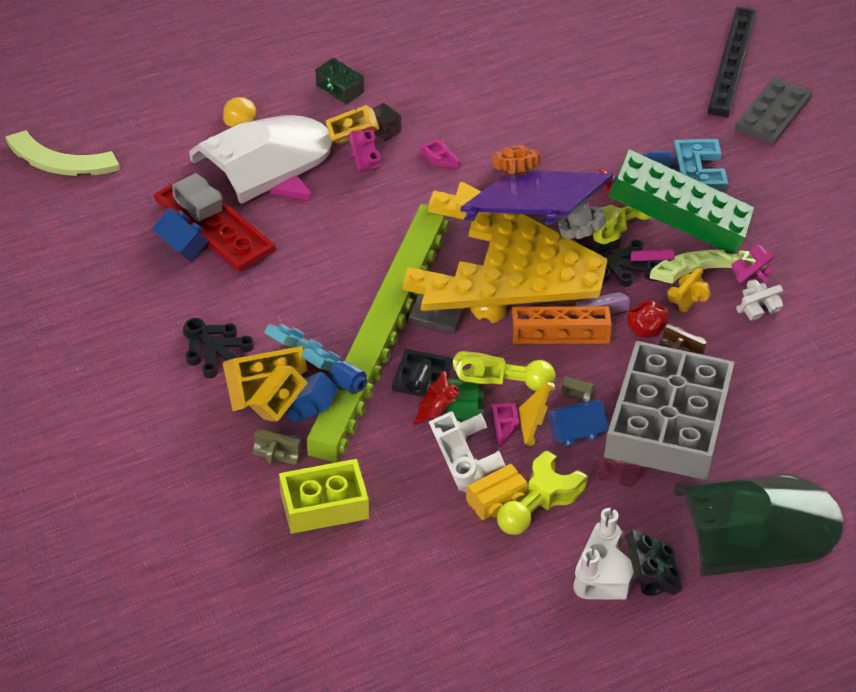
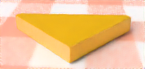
[518,382,555,447]

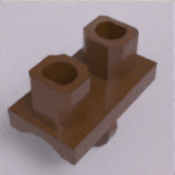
[659,324,707,355]

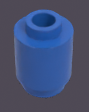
[643,151,675,168]
[329,361,367,394]

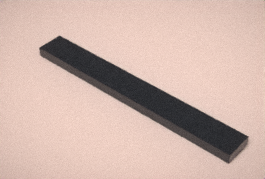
[707,7,757,118]

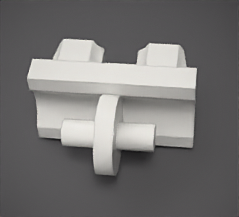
[736,279,784,321]

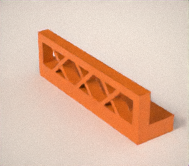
[512,306,612,344]

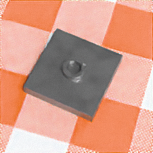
[409,294,465,334]

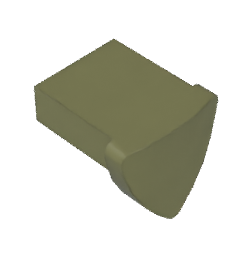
[561,376,596,402]

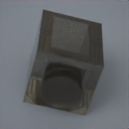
[373,103,401,141]

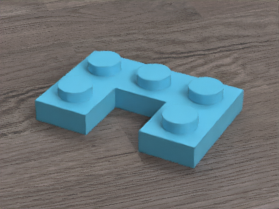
[673,139,728,191]
[264,324,341,371]

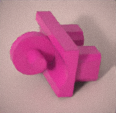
[348,129,381,172]
[731,244,774,285]

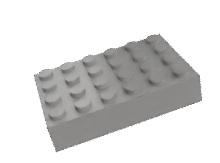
[604,341,734,480]

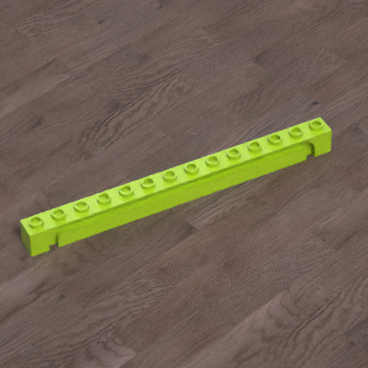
[307,204,450,463]

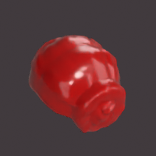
[627,300,668,338]

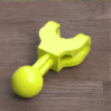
[593,205,652,244]
[452,351,556,391]
[497,450,588,535]

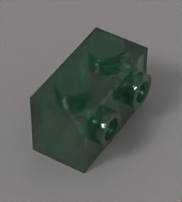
[315,57,364,105]

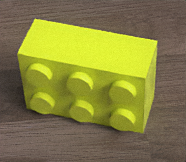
[279,459,369,534]

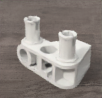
[429,411,505,492]
[573,508,635,599]

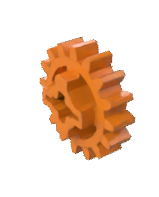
[492,145,541,174]

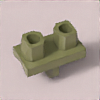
[253,428,301,465]

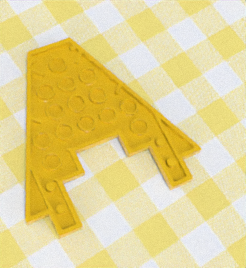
[402,182,608,311]

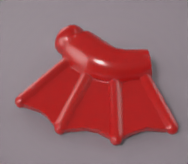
[413,371,459,425]

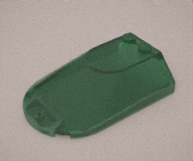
[674,474,843,577]

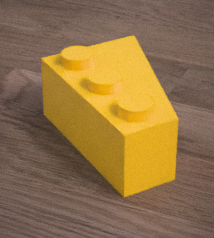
[223,346,307,411]

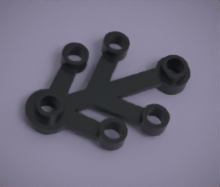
[584,238,661,287]
[183,318,254,378]

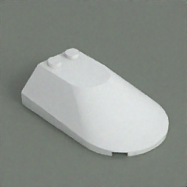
[189,115,333,204]

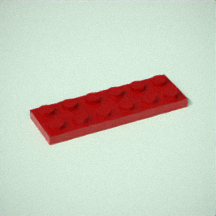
[154,174,276,273]

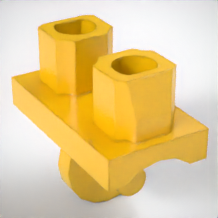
[667,268,711,313]

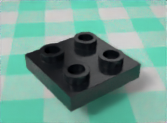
[392,348,453,397]
[625,529,682,596]

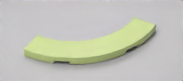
[5,130,120,176]
[650,250,766,284]

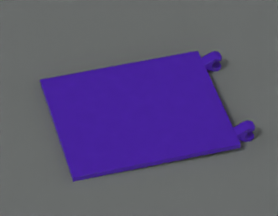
[460,171,614,224]

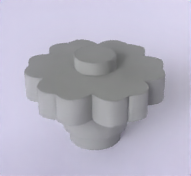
[558,202,606,239]

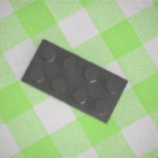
[735,77,813,145]

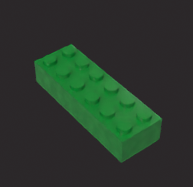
[608,149,754,254]

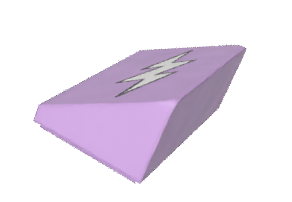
[575,292,630,318]

